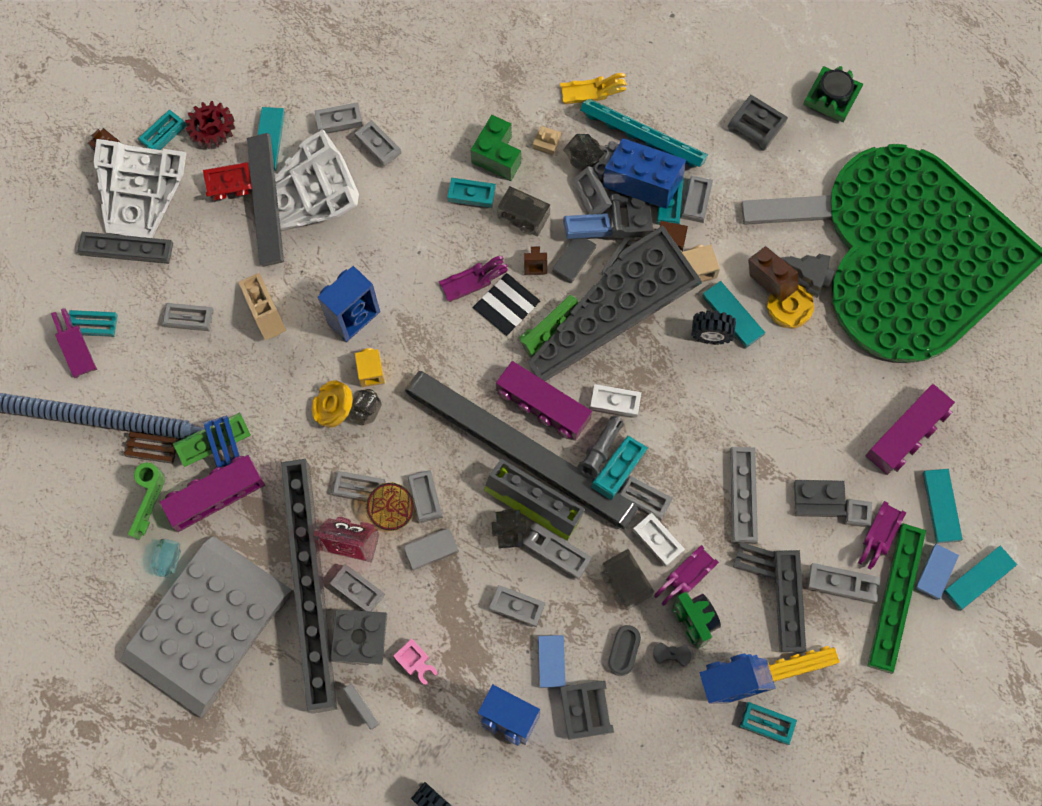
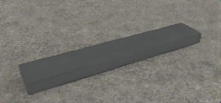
[247,133,284,267]

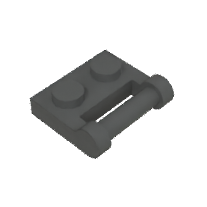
[728,94,788,150]
[608,194,653,238]
[560,681,614,740]

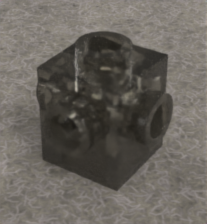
[563,134,604,170]
[491,509,527,549]

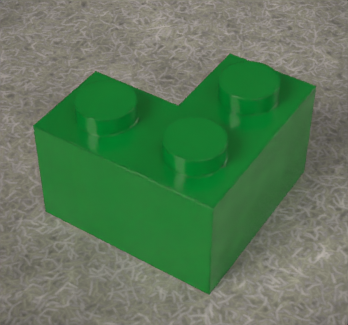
[471,114,521,181]

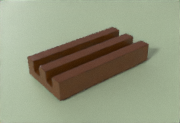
[124,432,178,464]

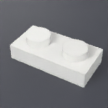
[590,384,642,418]
[633,513,685,567]

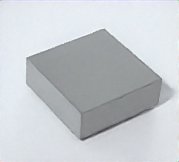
[844,499,872,528]

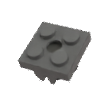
[331,609,388,666]

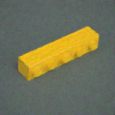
[768,646,840,682]

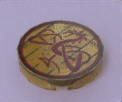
[365,482,415,532]

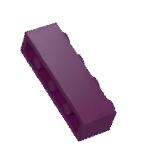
[496,361,592,441]
[865,384,955,475]
[160,455,266,532]

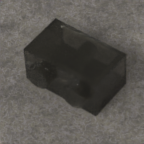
[497,186,550,237]
[600,549,654,610]

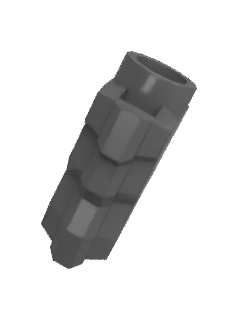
[780,254,834,298]

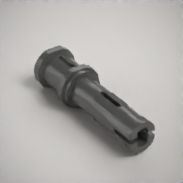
[577,415,624,479]

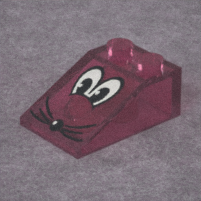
[313,517,380,563]

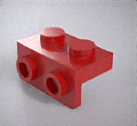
[203,162,252,201]

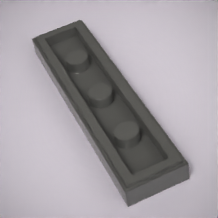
[77,231,173,264]
[773,550,806,652]

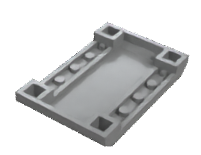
[120,536,294,718]

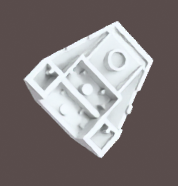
[275,129,359,230]
[94,139,186,238]

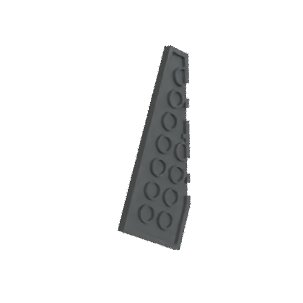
[528,226,702,381]

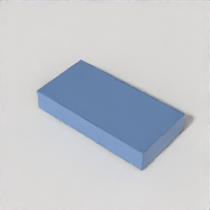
[563,214,612,239]
[915,544,959,600]
[538,635,565,688]

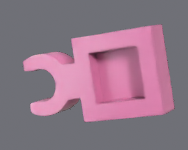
[393,639,438,686]

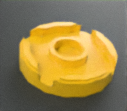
[767,285,814,329]
[312,380,353,428]

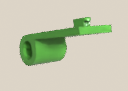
[128,462,165,540]

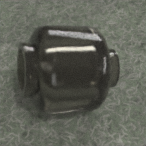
[348,389,382,425]

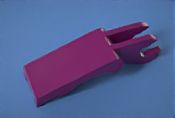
[439,256,508,302]
[51,308,97,378]
[858,501,907,570]
[654,545,719,606]

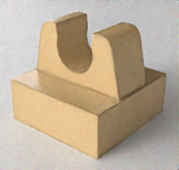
[533,126,561,155]

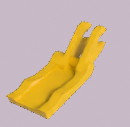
[560,73,627,104]

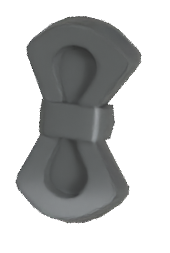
[653,642,692,666]

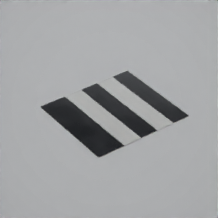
[473,273,540,336]

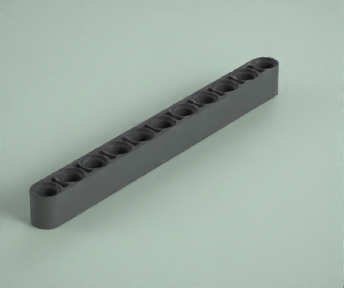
[405,371,638,529]

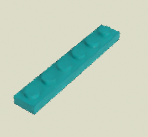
[580,99,708,167]

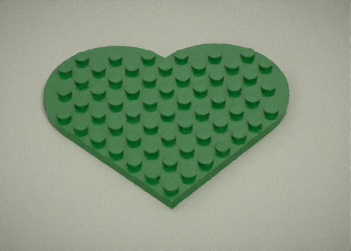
[830,144,1042,363]

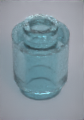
[150,539,181,578]

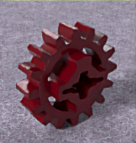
[185,101,235,149]

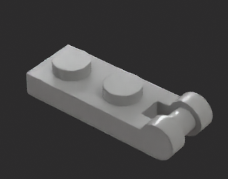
[520,523,592,580]
[807,563,880,604]

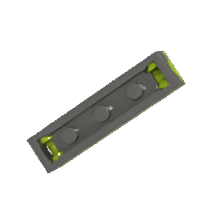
[484,459,585,541]

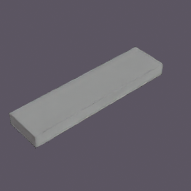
[741,195,832,225]
[730,447,758,544]

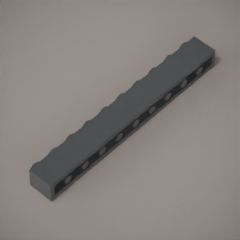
[281,459,337,714]

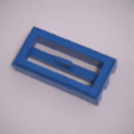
[203,415,240,468]

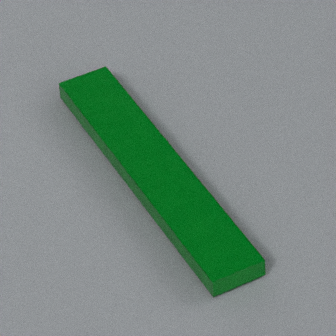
[867,523,926,674]

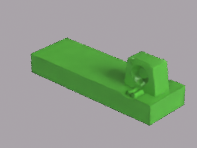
[519,295,578,358]
[173,412,251,467]

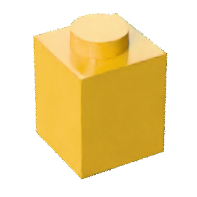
[355,348,385,387]

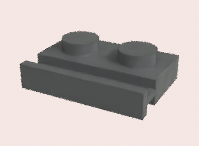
[794,480,846,517]

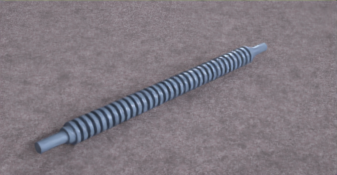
[0,393,205,439]

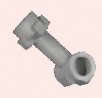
[593,141,619,183]

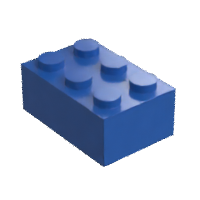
[603,138,686,209]
[318,266,381,342]
[699,653,776,704]
[478,684,540,746]

